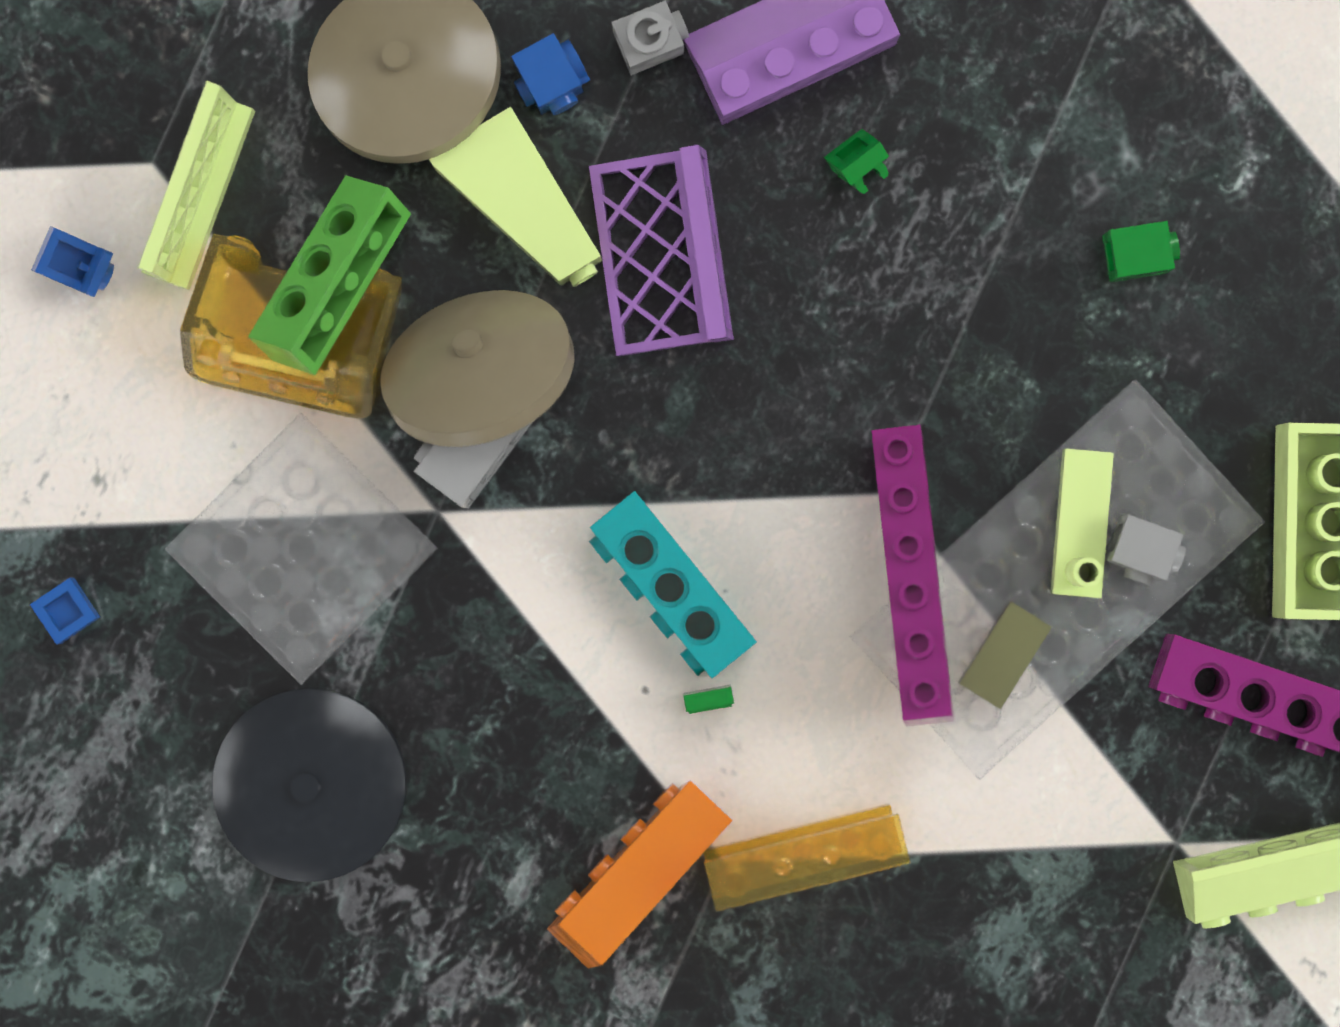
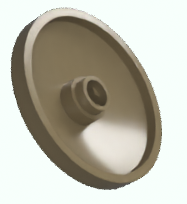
[308,0,501,164]
[380,290,574,447]

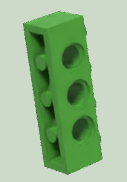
[248,175,411,376]

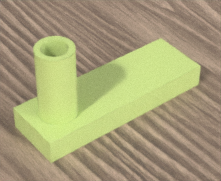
[1050,449,1114,598]

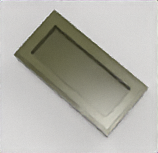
[958,601,1052,710]

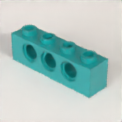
[589,491,757,678]

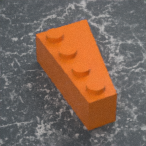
[547,781,733,968]

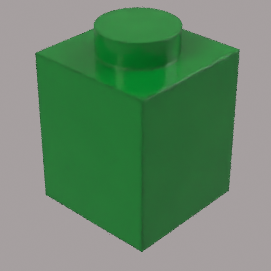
[1102,221,1180,282]

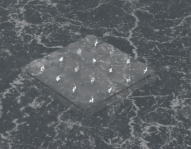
[165,412,438,685]

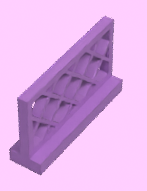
[589,145,734,356]

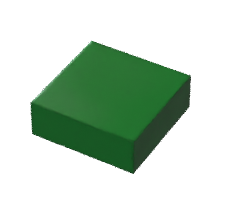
[683,685,734,714]

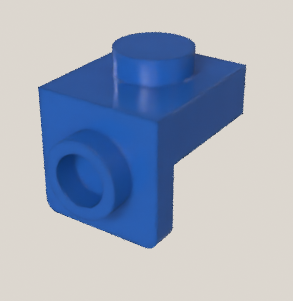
[31,226,114,297]

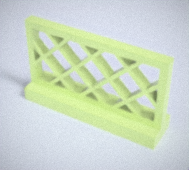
[138,81,255,290]

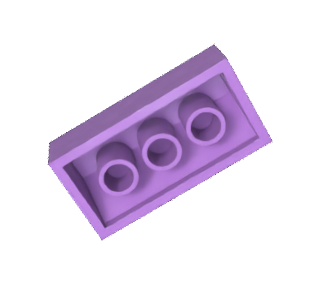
[683,0,900,125]

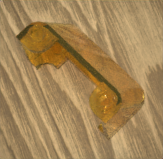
[180,233,402,419]

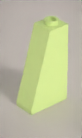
[429,107,602,287]

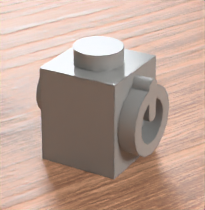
[612,0,689,75]

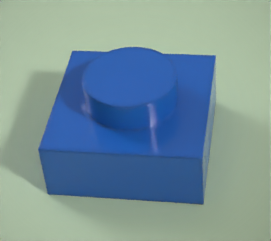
[30,577,100,645]

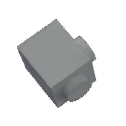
[1105,514,1186,586]

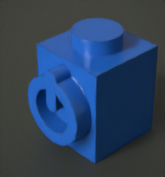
[511,33,590,115]

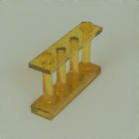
[704,803,911,911]

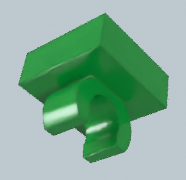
[824,129,889,194]

